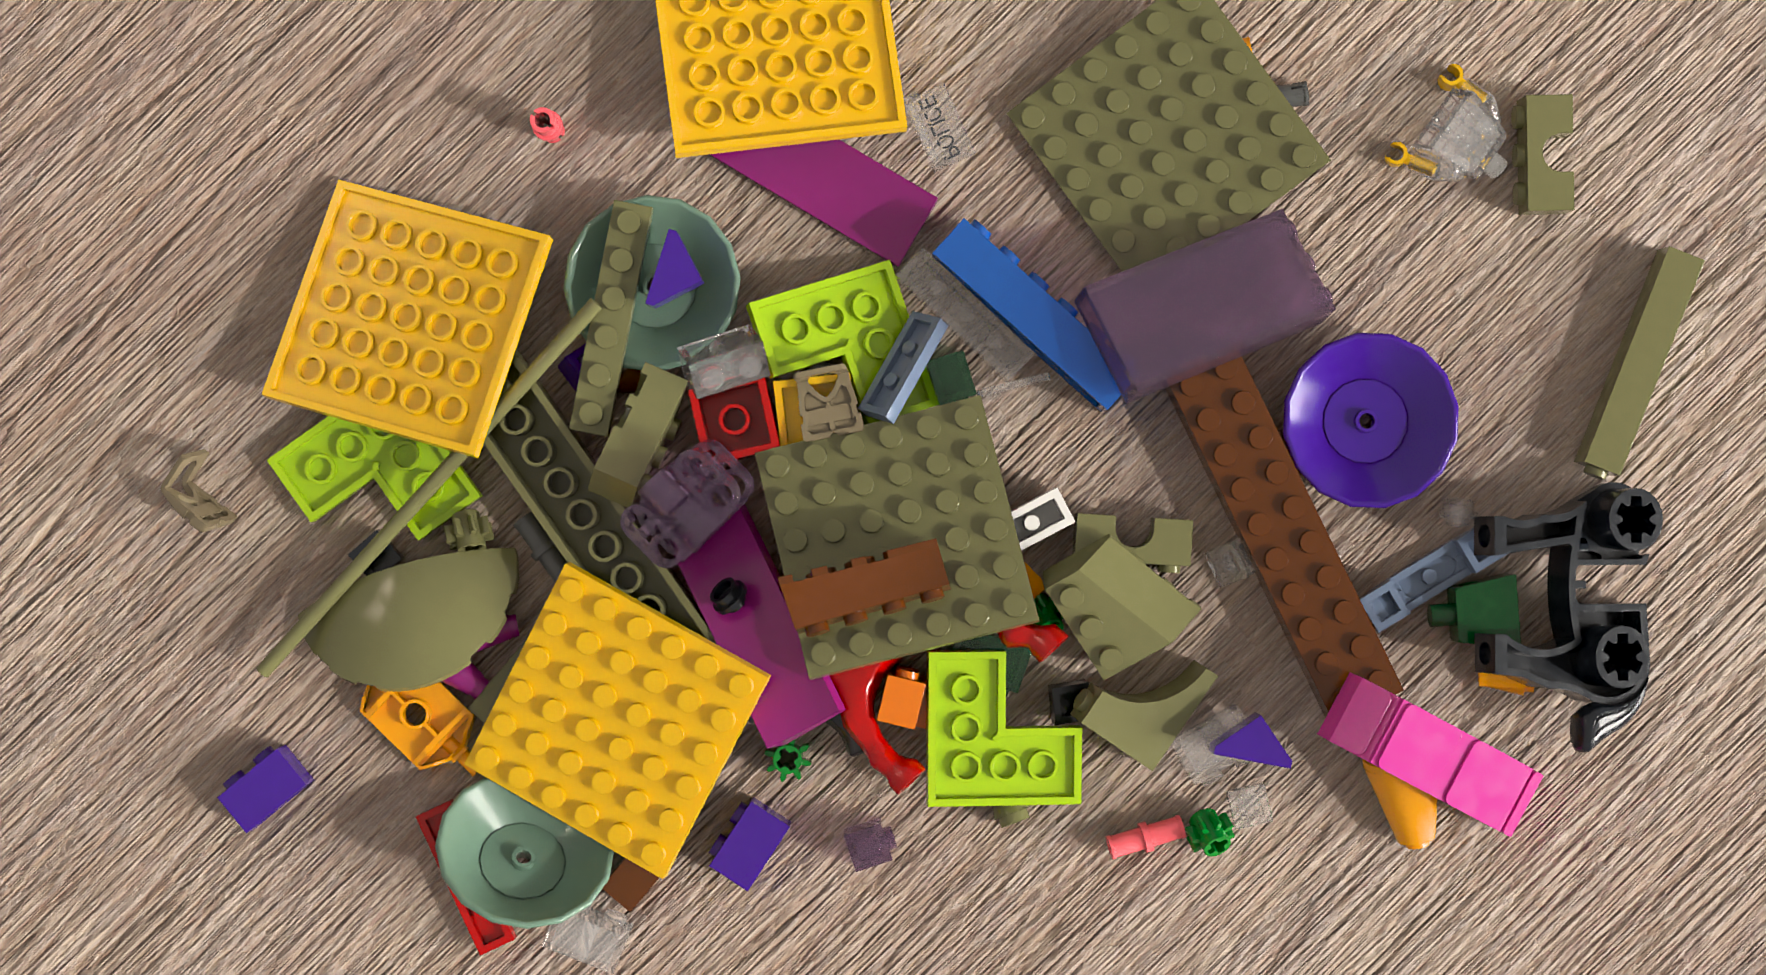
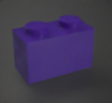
[217,745,314,833]
[708,797,791,891]

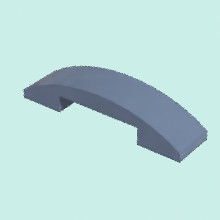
[1359,527,1509,633]

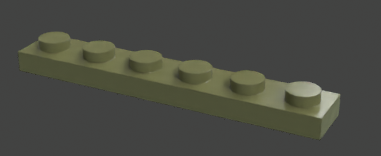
[569,200,654,437]

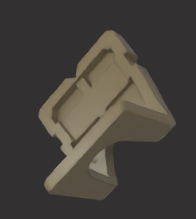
[794,364,864,442]
[161,449,237,533]

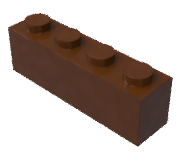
[778,538,951,637]

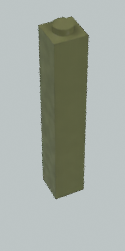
[1574,246,1705,480]

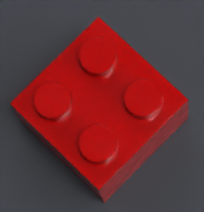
[688,373,781,466]

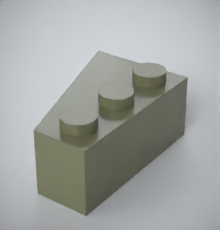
[588,362,688,509]

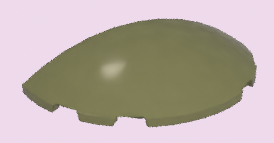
[298,548,519,692]

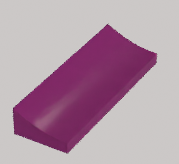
[708,139,938,267]
[668,504,846,748]

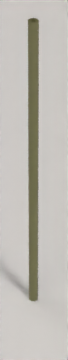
[256,298,602,678]

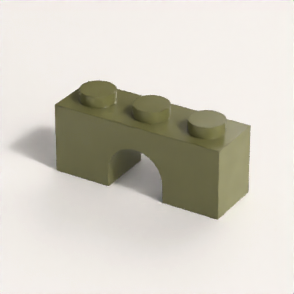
[1511,94,1575,215]
[1072,513,1193,573]

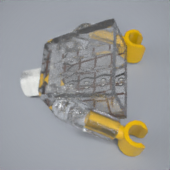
[1384,64,1507,182]

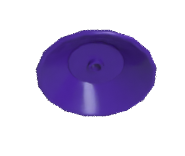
[1283,333,1459,508]

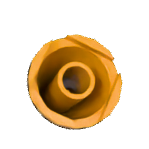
[1362,759,1438,850]

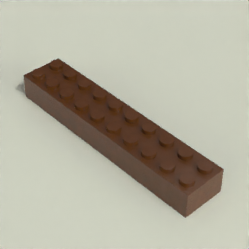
[1160,342,1404,718]

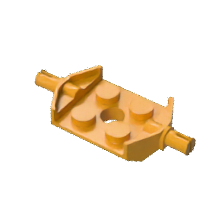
[360,682,478,777]

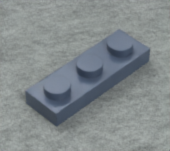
[858,311,948,424]

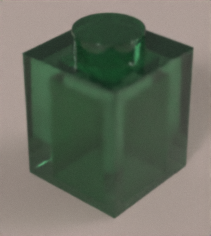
[926,350,977,405]

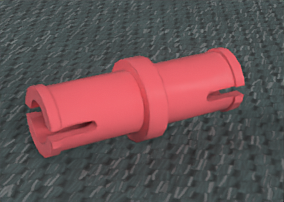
[530,107,565,143]
[1105,815,1186,860]

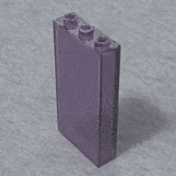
[1074,209,1336,404]

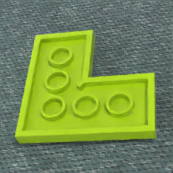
[745,260,939,425]
[267,416,483,541]
[926,649,1082,807]

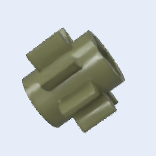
[444,509,494,552]

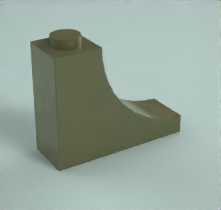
[1070,660,1218,771]

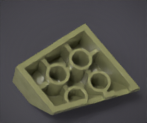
[1043,534,1201,680]

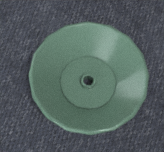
[563,195,741,370]
[435,777,614,929]

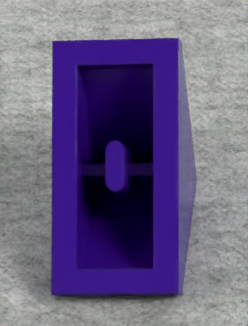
[645,229,705,309]
[1209,712,1292,769]

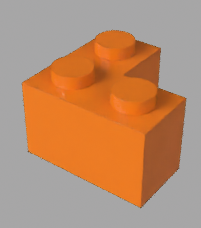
[877,665,927,730]

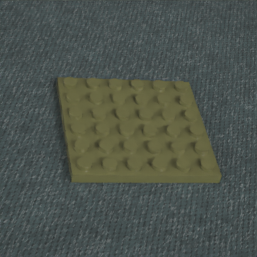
[1007,0,1331,298]
[755,395,1039,680]

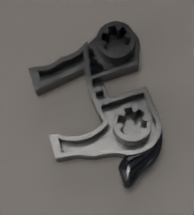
[1474,482,1663,752]

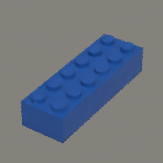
[931,218,1139,412]

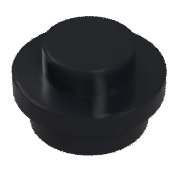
[710,577,747,615]

